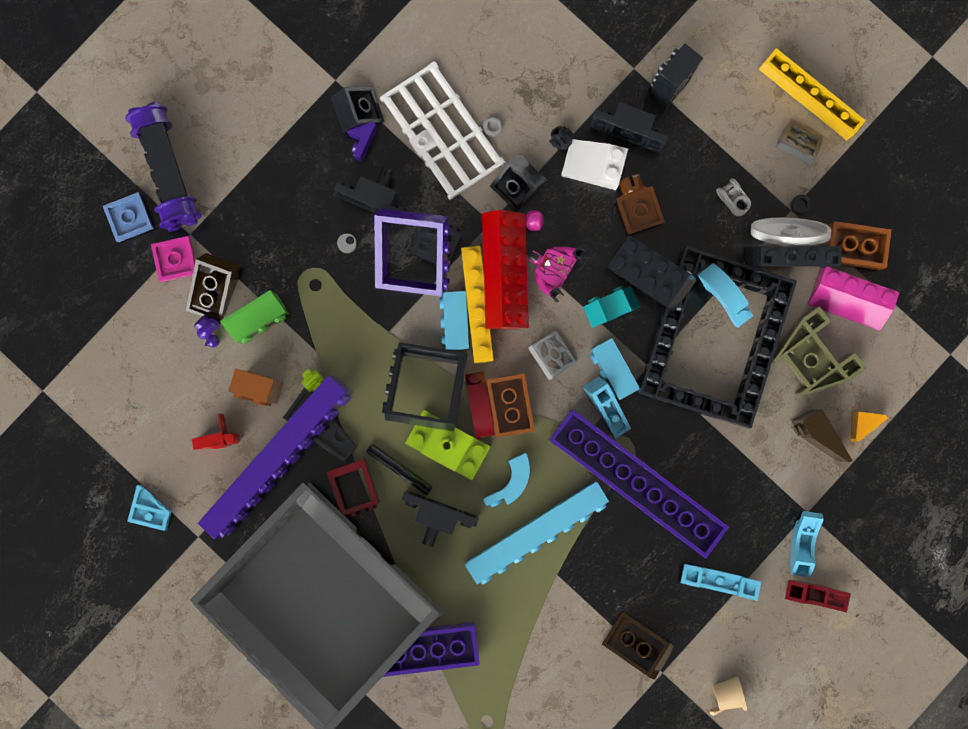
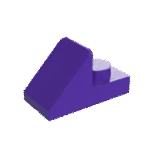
[347,122,377,162]

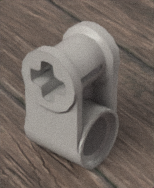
[716,178,751,216]

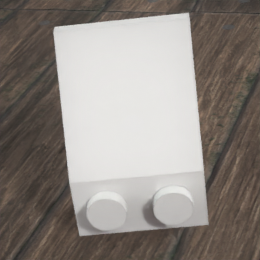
[561,139,628,190]

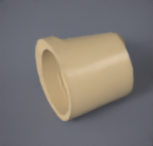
[709,676,747,716]

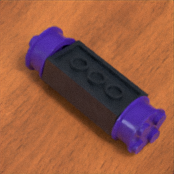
[125,102,202,232]

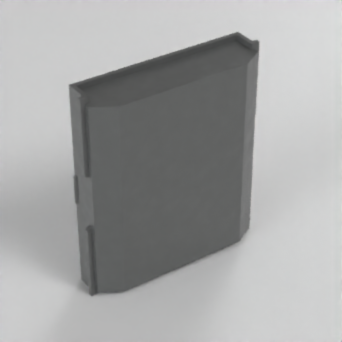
[190,482,444,729]

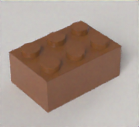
[825,221,892,271]
[228,368,284,406]
[486,373,535,438]

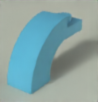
[698,263,753,327]
[483,453,530,507]
[790,511,823,578]

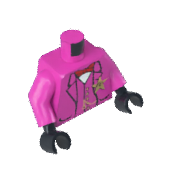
[528,246,587,302]

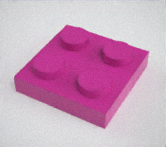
[151,236,195,282]

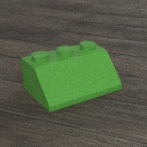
[220,290,289,344]

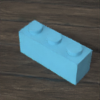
[440,291,469,351]
[590,338,640,400]

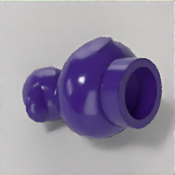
[194,315,220,348]

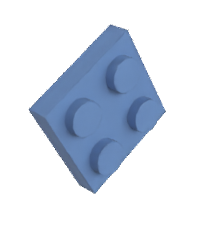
[103,192,154,242]

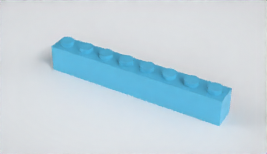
[465,481,609,585]

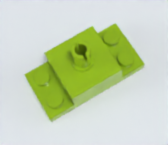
[405,410,491,480]

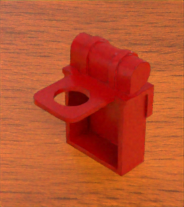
[192,413,240,450]

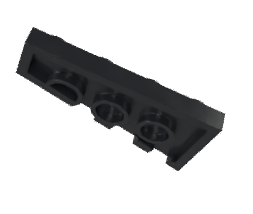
[283,387,357,462]

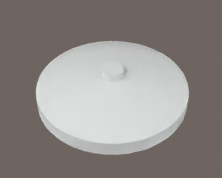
[751,217,832,246]

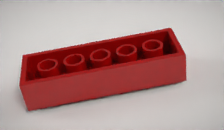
[482,210,529,330]

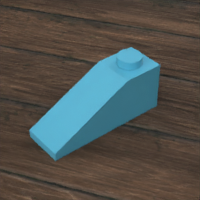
[583,376,631,439]

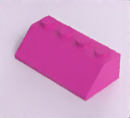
[807,267,899,330]

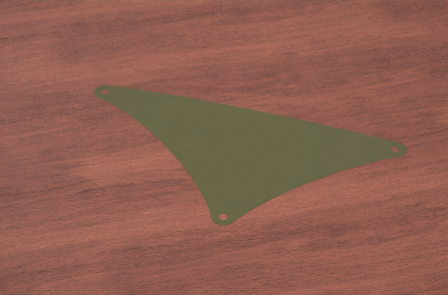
[297,268,636,729]

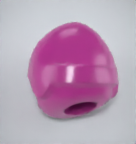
[525,210,544,231]

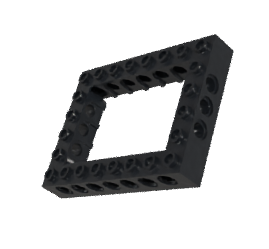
[637,246,797,429]

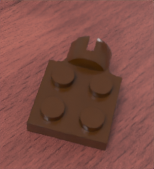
[616,174,665,235]

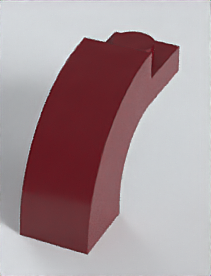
[465,371,495,439]
[785,580,851,613]

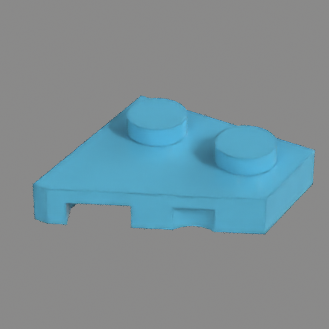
[128,485,172,531]

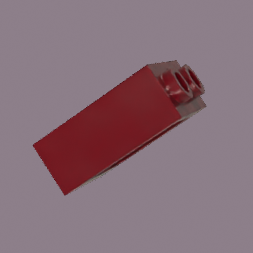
[327,459,380,518]

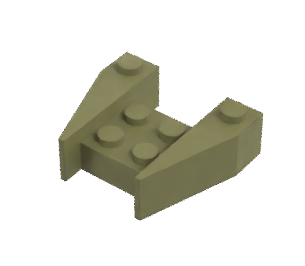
[772,306,866,396]

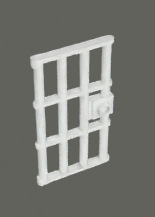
[379,61,506,200]

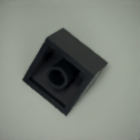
[331,87,385,133]
[490,154,547,212]

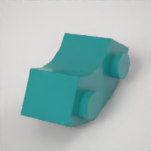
[583,285,640,328]

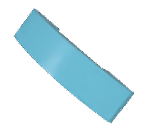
[680,564,761,601]

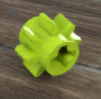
[301,369,325,392]

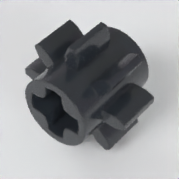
[549,126,574,150]

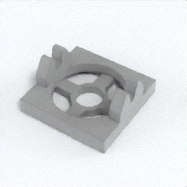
[528,331,577,380]

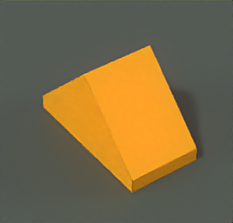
[850,412,888,442]

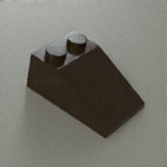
[185,253,241,324]
[792,409,853,462]
[602,612,675,680]

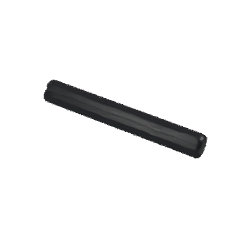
[366,444,432,495]

